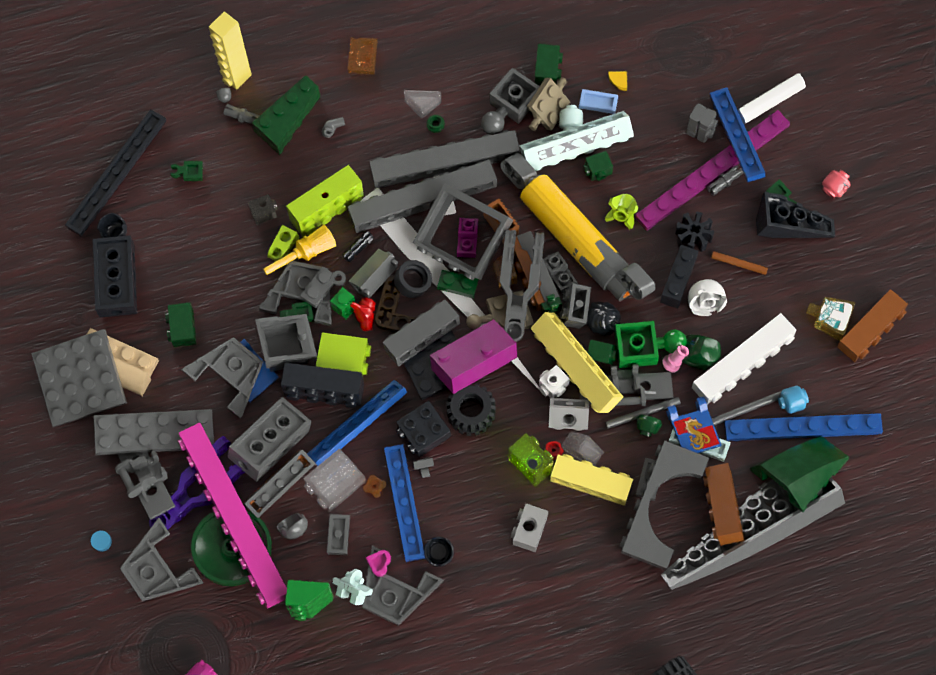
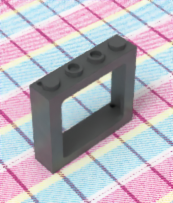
[413,183,513,280]

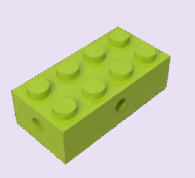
[286,165,364,237]

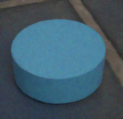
[91,531,112,552]

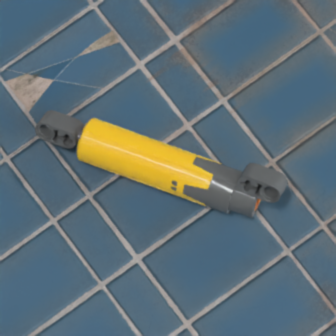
[501,153,655,302]

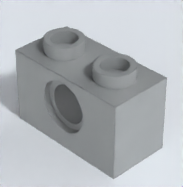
[549,398,589,431]
[511,504,548,552]

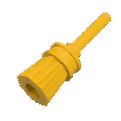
[263,224,336,275]

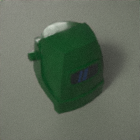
[682,334,721,371]

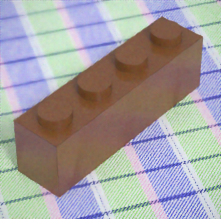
[837,289,908,362]
[703,463,744,546]

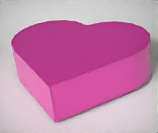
[366,550,391,577]

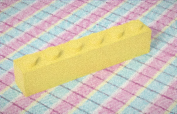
[209,11,251,90]
[531,312,623,413]

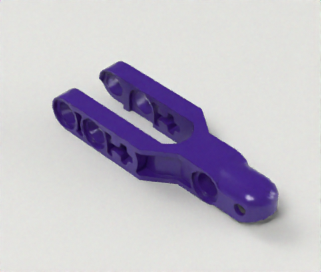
[149,436,245,530]

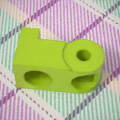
[268,225,300,261]

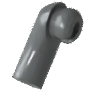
[322,117,345,138]

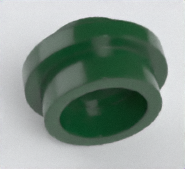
[426,115,445,133]

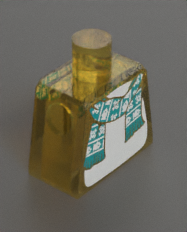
[806,297,855,341]

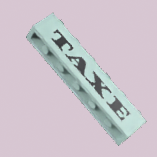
[519,111,634,171]

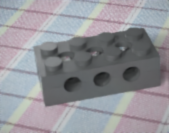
[228,397,311,482]

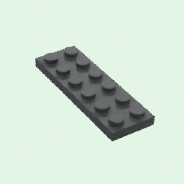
[94,409,214,455]

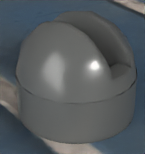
[216,88,232,103]

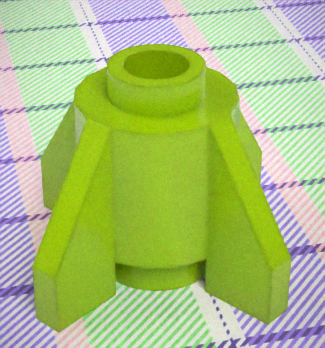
[605,194,638,230]

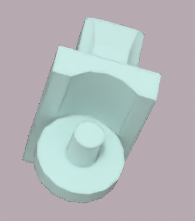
[333,569,373,605]

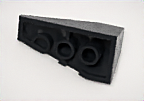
[756,192,835,238]

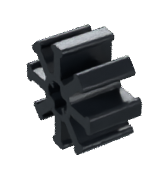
[675,211,714,252]

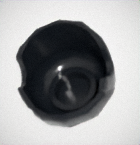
[97,213,127,238]
[424,537,454,567]

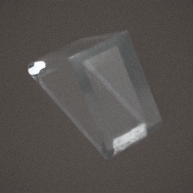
[404,90,441,119]
[561,431,604,466]

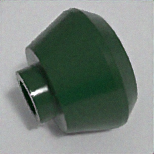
[636,414,662,437]

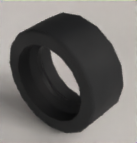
[394,260,432,298]

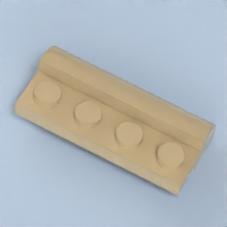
[87,328,159,396]

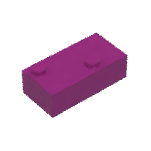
[430,319,517,394]

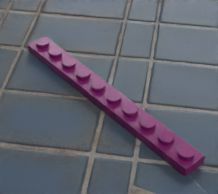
[635,110,790,231]

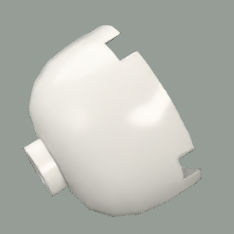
[688,279,727,316]

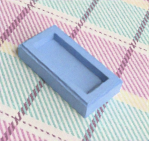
[579,89,618,114]

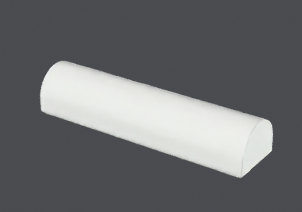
[738,73,805,124]

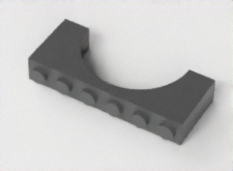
[619,441,709,570]

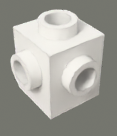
[539,365,570,398]

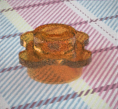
[363,475,386,498]

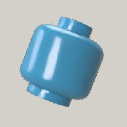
[778,386,809,414]

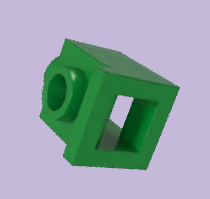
[330,287,355,320]

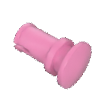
[662,345,689,372]

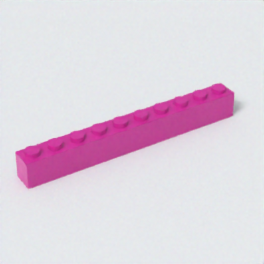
[178,423,287,609]

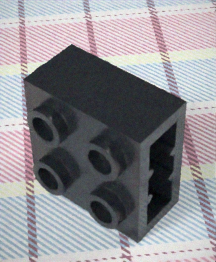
[396,400,451,458]

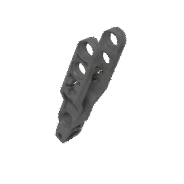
[500,229,544,342]

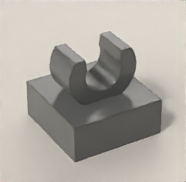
[413,457,434,478]

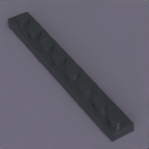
[65,109,166,237]

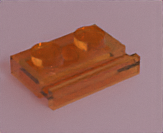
[348,37,378,75]

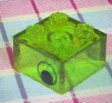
[509,433,553,487]

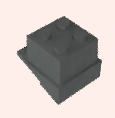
[255,314,317,372]

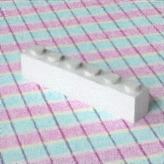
[692,313,796,405]

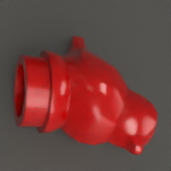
[350,297,376,331]

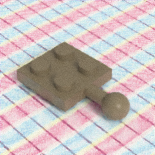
[466,290,534,329]

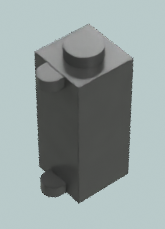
[349,249,398,298]

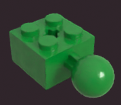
[614,321,687,368]

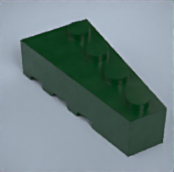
[252,75,320,155]

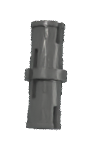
[224,104,260,124]
[707,165,743,196]

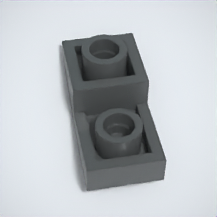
[543,251,578,294]

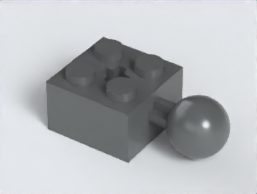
[481,68,540,135]

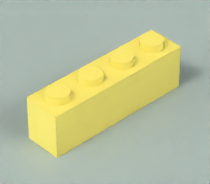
[550,454,633,506]

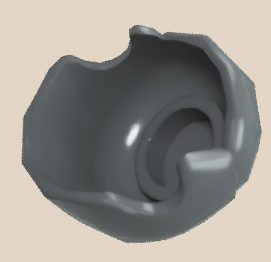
[276,513,308,539]

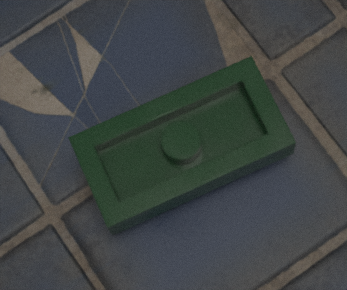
[437,270,479,299]

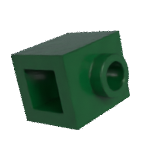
[583,151,613,181]
[587,340,618,365]

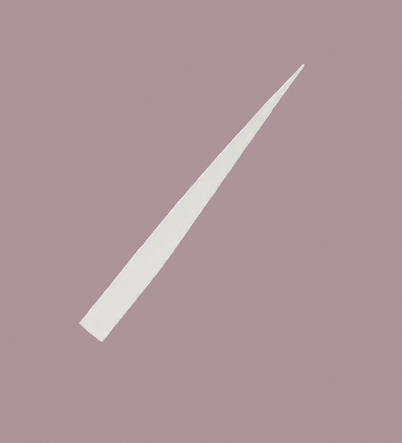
[361,188,539,389]

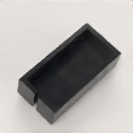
[281,363,365,408]

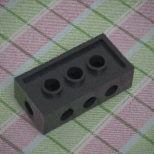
[93,235,137,317]

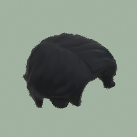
[587,302,621,336]

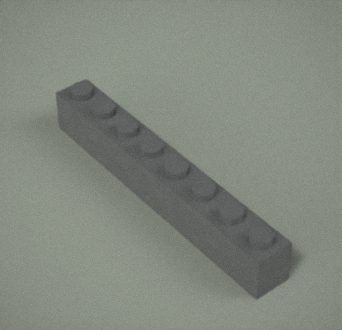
[370,130,520,189]
[348,160,497,233]

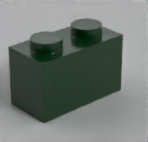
[535,44,563,85]
[165,302,197,347]

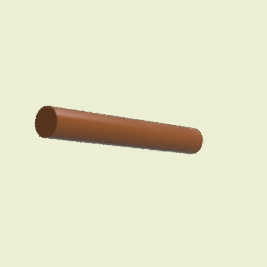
[712,251,768,275]

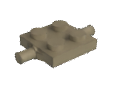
[527,77,570,131]

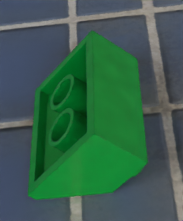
[286,580,334,621]

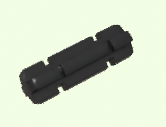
[342,231,373,262]

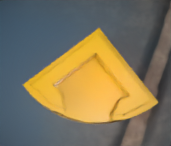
[608,72,627,91]

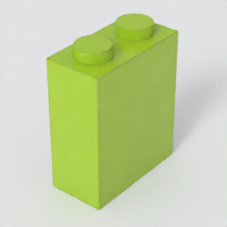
[316,333,371,375]

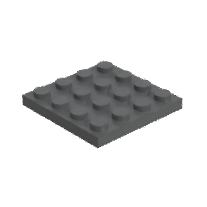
[32,329,127,427]

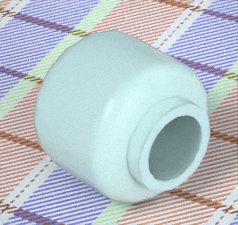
[559,105,583,131]

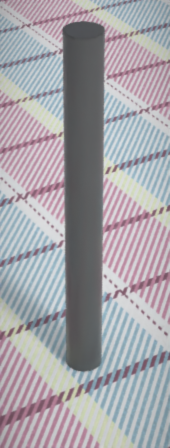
[712,391,781,426]
[605,397,681,429]

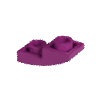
[457,218,478,258]

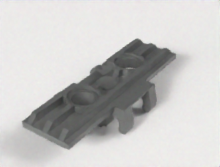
[579,364,673,408]
[115,451,176,520]

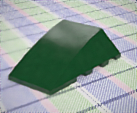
[750,436,849,512]

